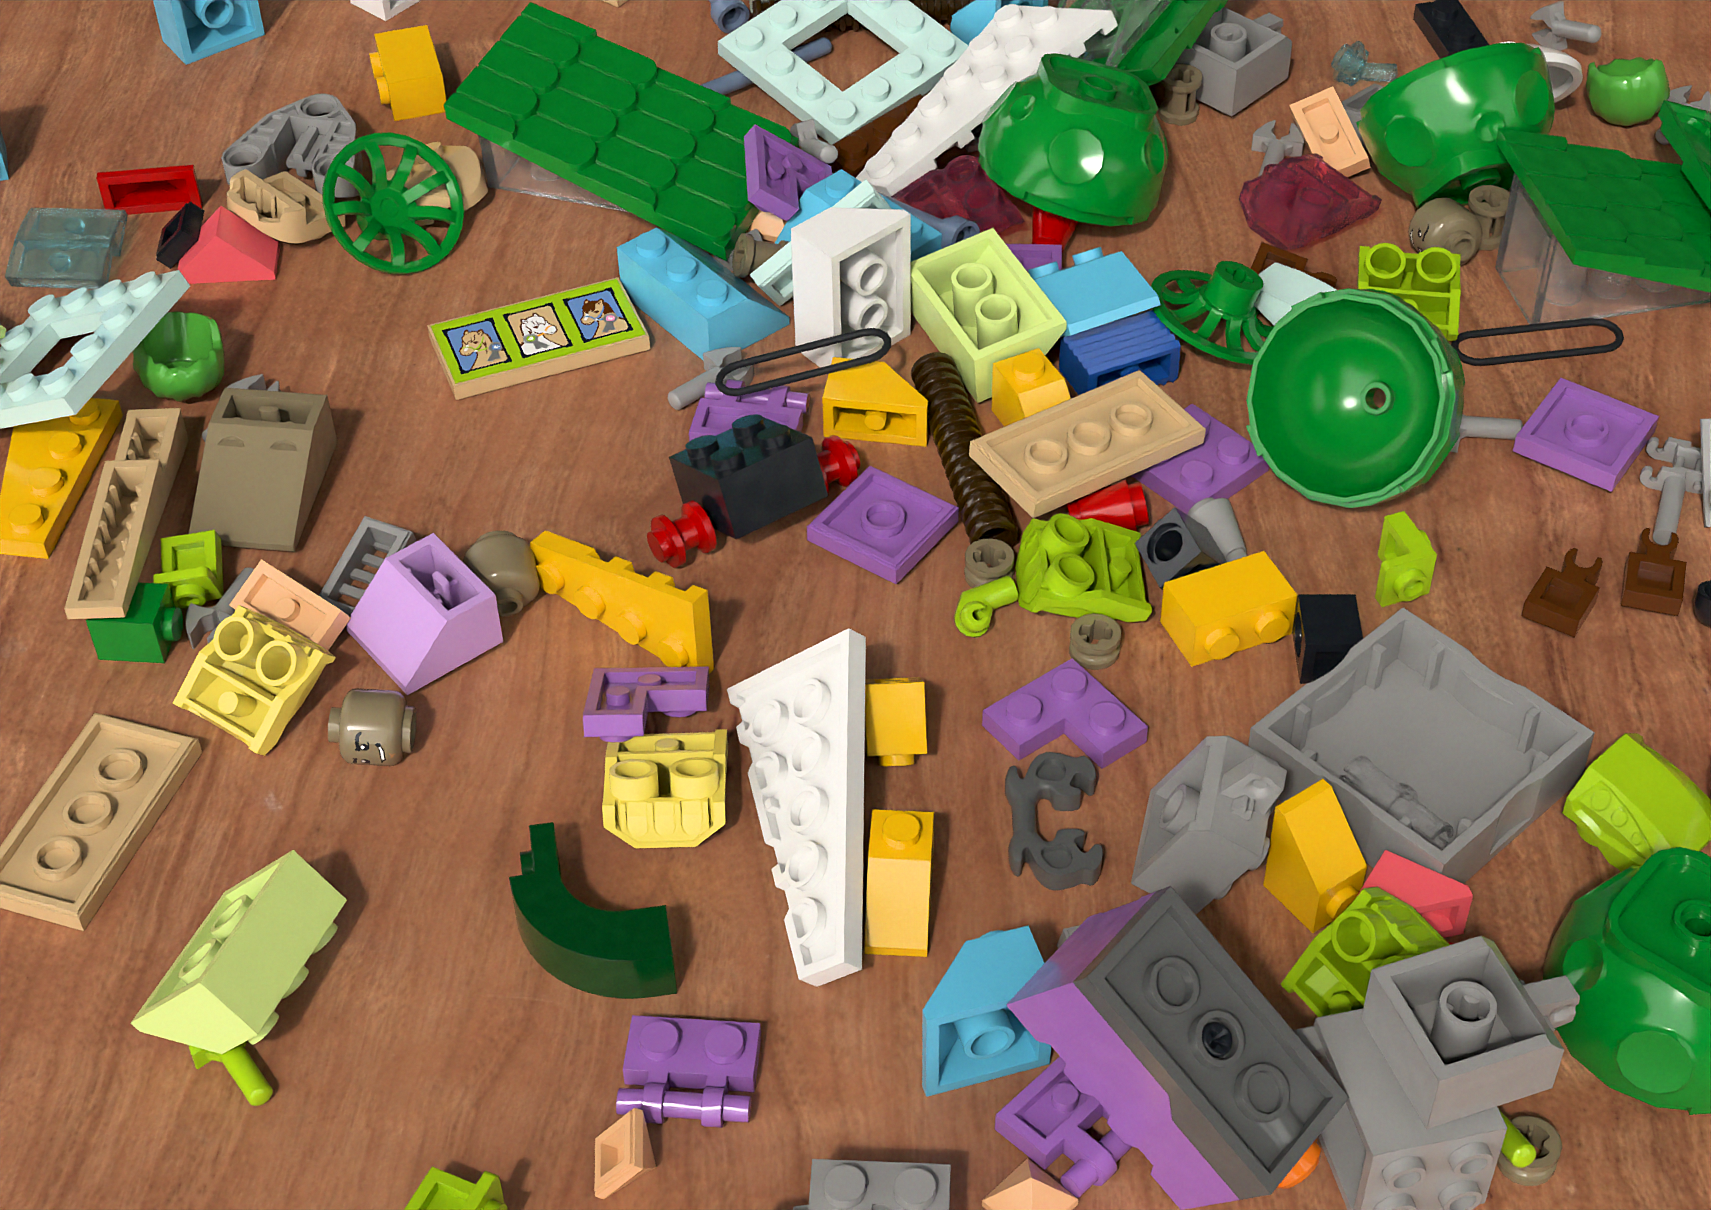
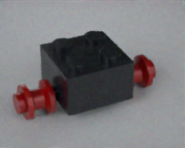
[647,414,861,568]

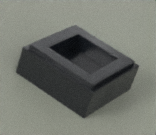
[156,202,204,269]

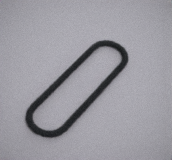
[1451,318,1624,366]
[715,328,891,396]

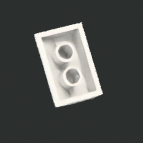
[791,207,911,368]

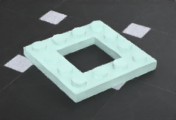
[718,0,969,145]
[0,270,190,429]

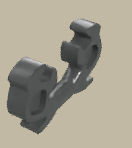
[1005,752,1103,891]

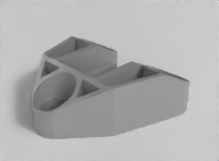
[221,93,363,198]

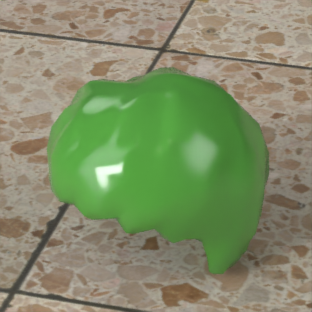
[1586,57,1670,126]
[132,312,225,402]

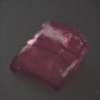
[1239,153,1382,250]
[891,155,1025,234]

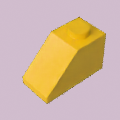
[991,348,1071,427]
[822,357,928,447]
[865,677,927,766]
[1263,779,1367,933]
[865,809,934,957]

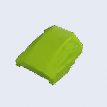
[1357,243,1461,341]
[1015,513,1152,622]
[1562,733,1711,871]
[1280,887,1450,1017]

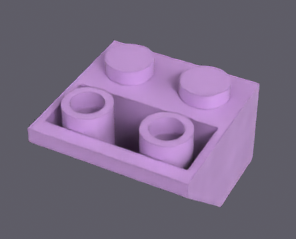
[346,533,503,695]

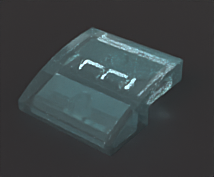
[5,208,128,289]

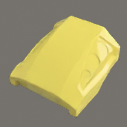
[173,605,336,756]
[602,729,728,848]

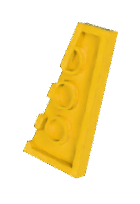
[0,398,123,559]
[530,530,714,674]

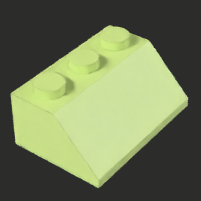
[911,228,1067,403]
[131,850,347,1054]

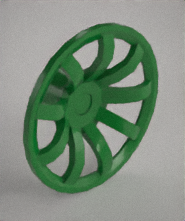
[322,132,464,275]
[1151,261,1274,365]

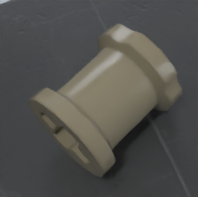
[1158,64,1202,126]
[1468,185,1513,250]
[732,233,790,278]

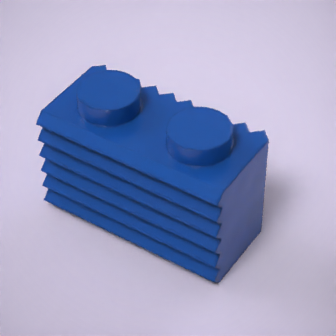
[1059,310,1181,395]

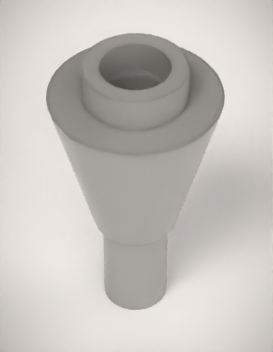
[1188,497,1248,562]

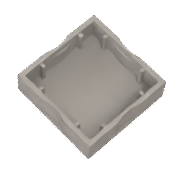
[1248,608,1595,884]

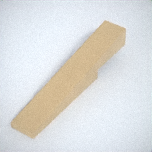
[64,408,189,619]

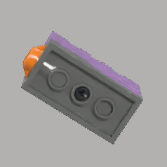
[1006,886,1350,1210]

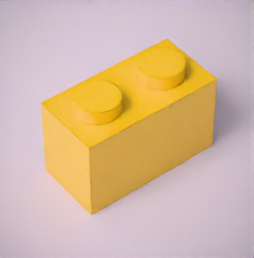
[369,25,446,121]
[1160,551,1297,667]

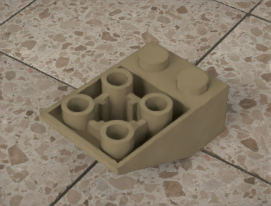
[188,387,337,552]

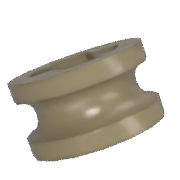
[964,538,1014,588]
[1069,614,1121,670]
[1497,1116,1562,1186]

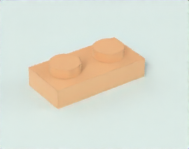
[1289,86,1371,187]
[229,559,351,650]

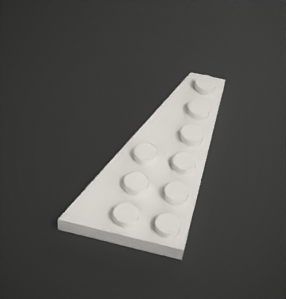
[856,4,1118,199]
[727,628,866,987]

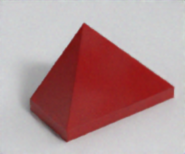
[96,165,203,217]

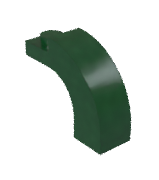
[509,822,677,999]

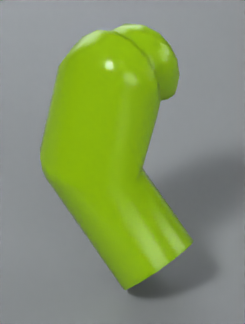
[953,575,1018,637]

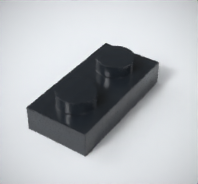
[1413,0,1490,59]

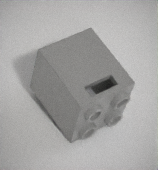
[1293,1009,1507,1210]

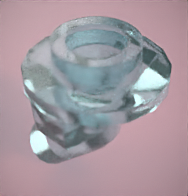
[1331,41,1398,87]

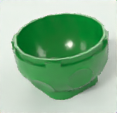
[1356,43,1555,210]
[978,53,1168,226]
[1246,288,1465,508]
[1543,847,1711,1115]

